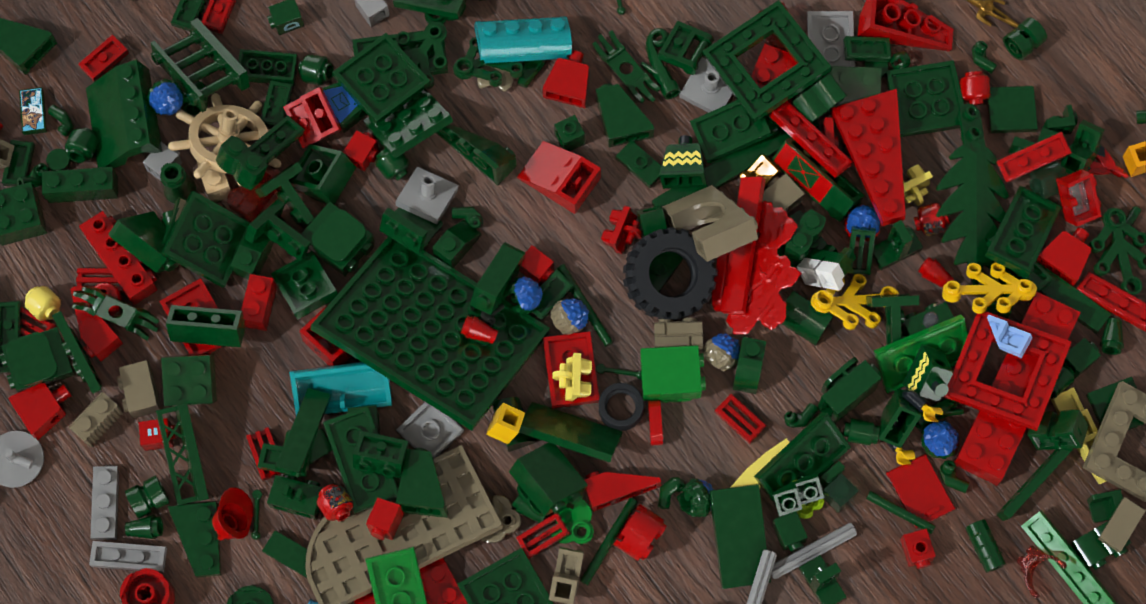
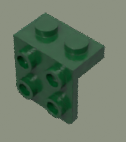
[379,207,443,254]

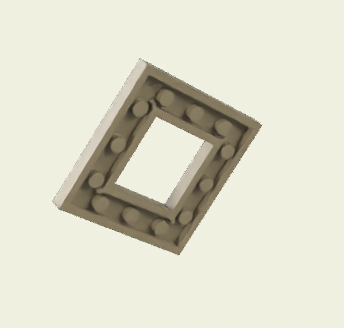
[1082,381,1146,502]

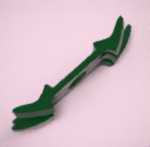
[592,30,661,103]
[72,286,159,341]

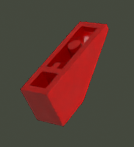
[71,287,123,362]
[584,471,661,512]

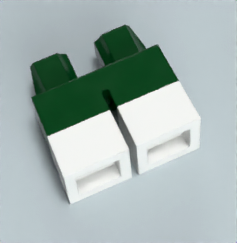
[797,244,856,291]

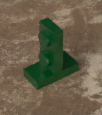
[255,162,315,226]
[245,199,311,261]
[873,220,923,270]
[866,294,919,345]
[799,555,847,604]

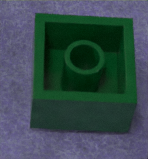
[0,182,47,246]
[161,354,217,406]

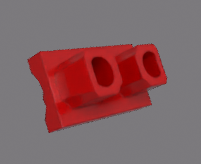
[601,206,643,254]

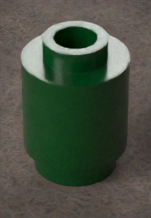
[843,418,880,446]

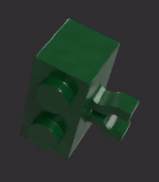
[267,474,323,520]

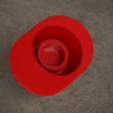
[212,487,253,541]

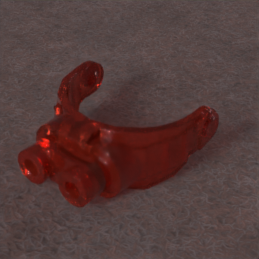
[1017,545,1067,598]

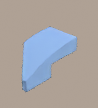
[987,315,1032,358]

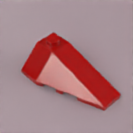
[858,0,954,51]

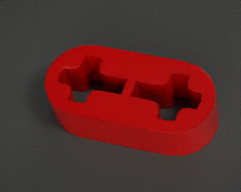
[648,400,663,446]

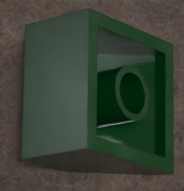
[289,144,356,204]

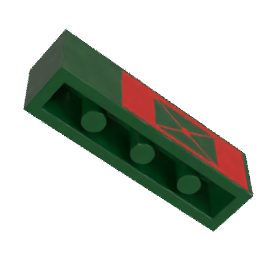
[771,137,865,222]

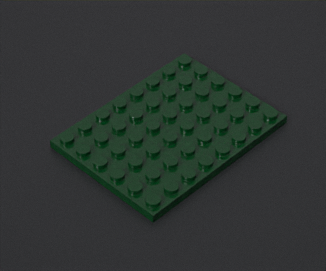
[311,236,550,431]

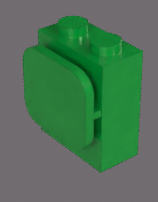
[640,346,706,403]

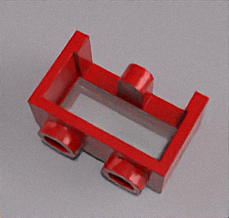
[1056,169,1102,227]

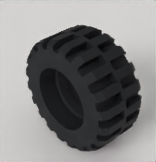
[623,228,718,320]

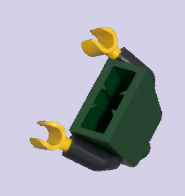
[879,388,943,465]

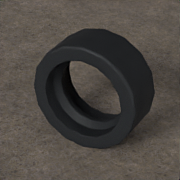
[599,383,644,431]

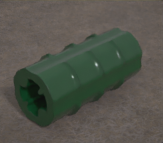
[965,519,1006,573]

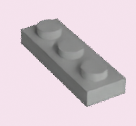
[91,466,119,540]
[89,541,167,573]

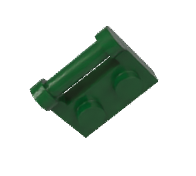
[658,21,714,75]

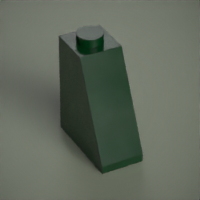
[0,18,57,75]
[596,84,654,148]
[109,211,179,273]
[470,242,526,315]
[396,448,448,518]

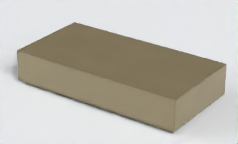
[1098,497,1146,552]

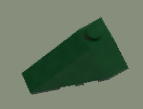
[436,124,517,186]

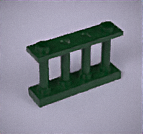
[151,18,250,112]

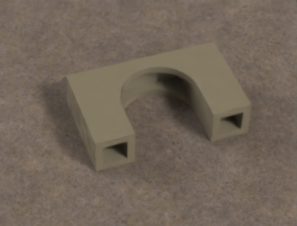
[662,185,758,262]

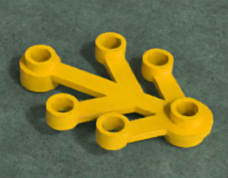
[942,263,1037,314]
[811,274,899,330]

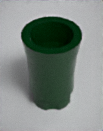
[160,162,196,204]

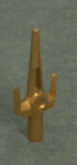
[966,0,1019,28]

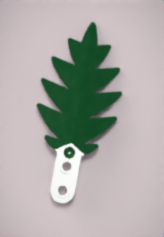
[936,103,1009,285]

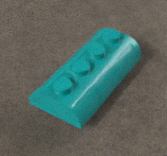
[474,16,572,63]
[289,362,392,415]

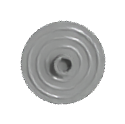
[0,431,44,488]

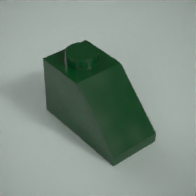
[432,220,482,268]

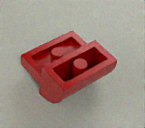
[283,87,342,149]

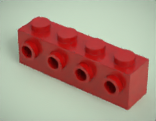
[79,211,157,306]

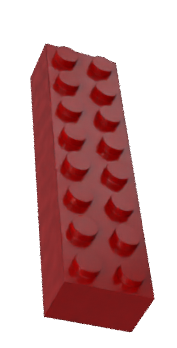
[954,292,1081,486]

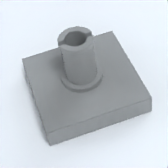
[679,57,733,113]
[396,167,459,224]

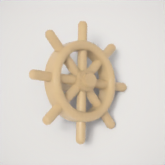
[168,93,281,186]

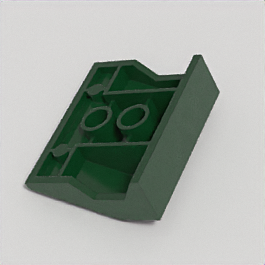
[86,59,162,168]

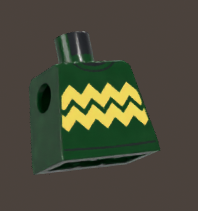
[660,135,707,189]
[902,344,953,401]

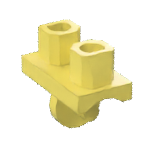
[903,164,933,206]
[552,353,592,401]

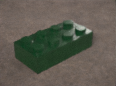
[238,49,299,86]

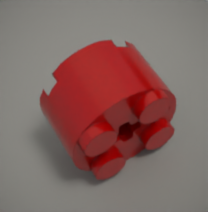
[613,504,667,561]
[120,568,175,604]

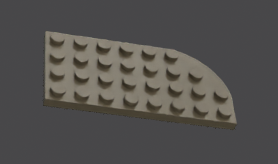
[305,445,503,604]

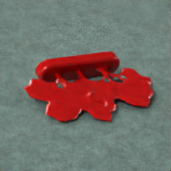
[712,200,802,335]

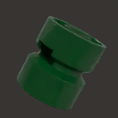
[1003,17,1047,60]
[125,475,170,519]

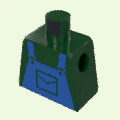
[323,83,367,133]

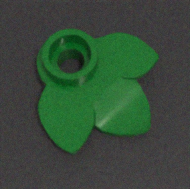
[551,499,594,544]

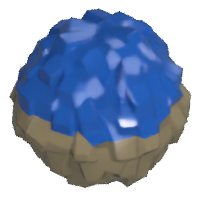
[550,298,589,335]
[703,333,740,372]

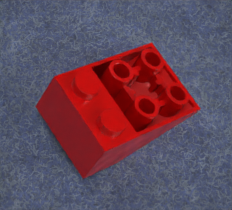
[517,141,601,214]

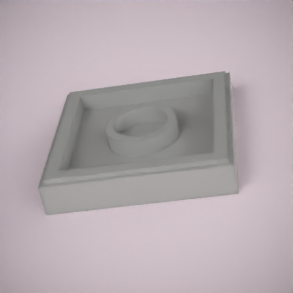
[396,402,464,458]

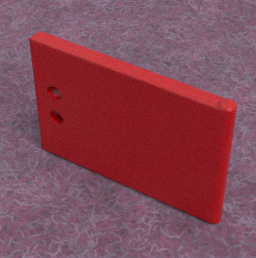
[886,454,955,528]

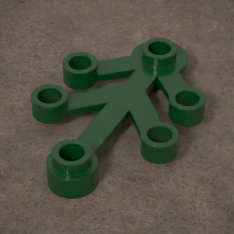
[396,22,448,89]
[453,37,523,87]
[1089,208,1146,296]

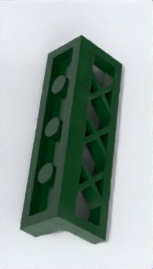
[155,404,209,506]

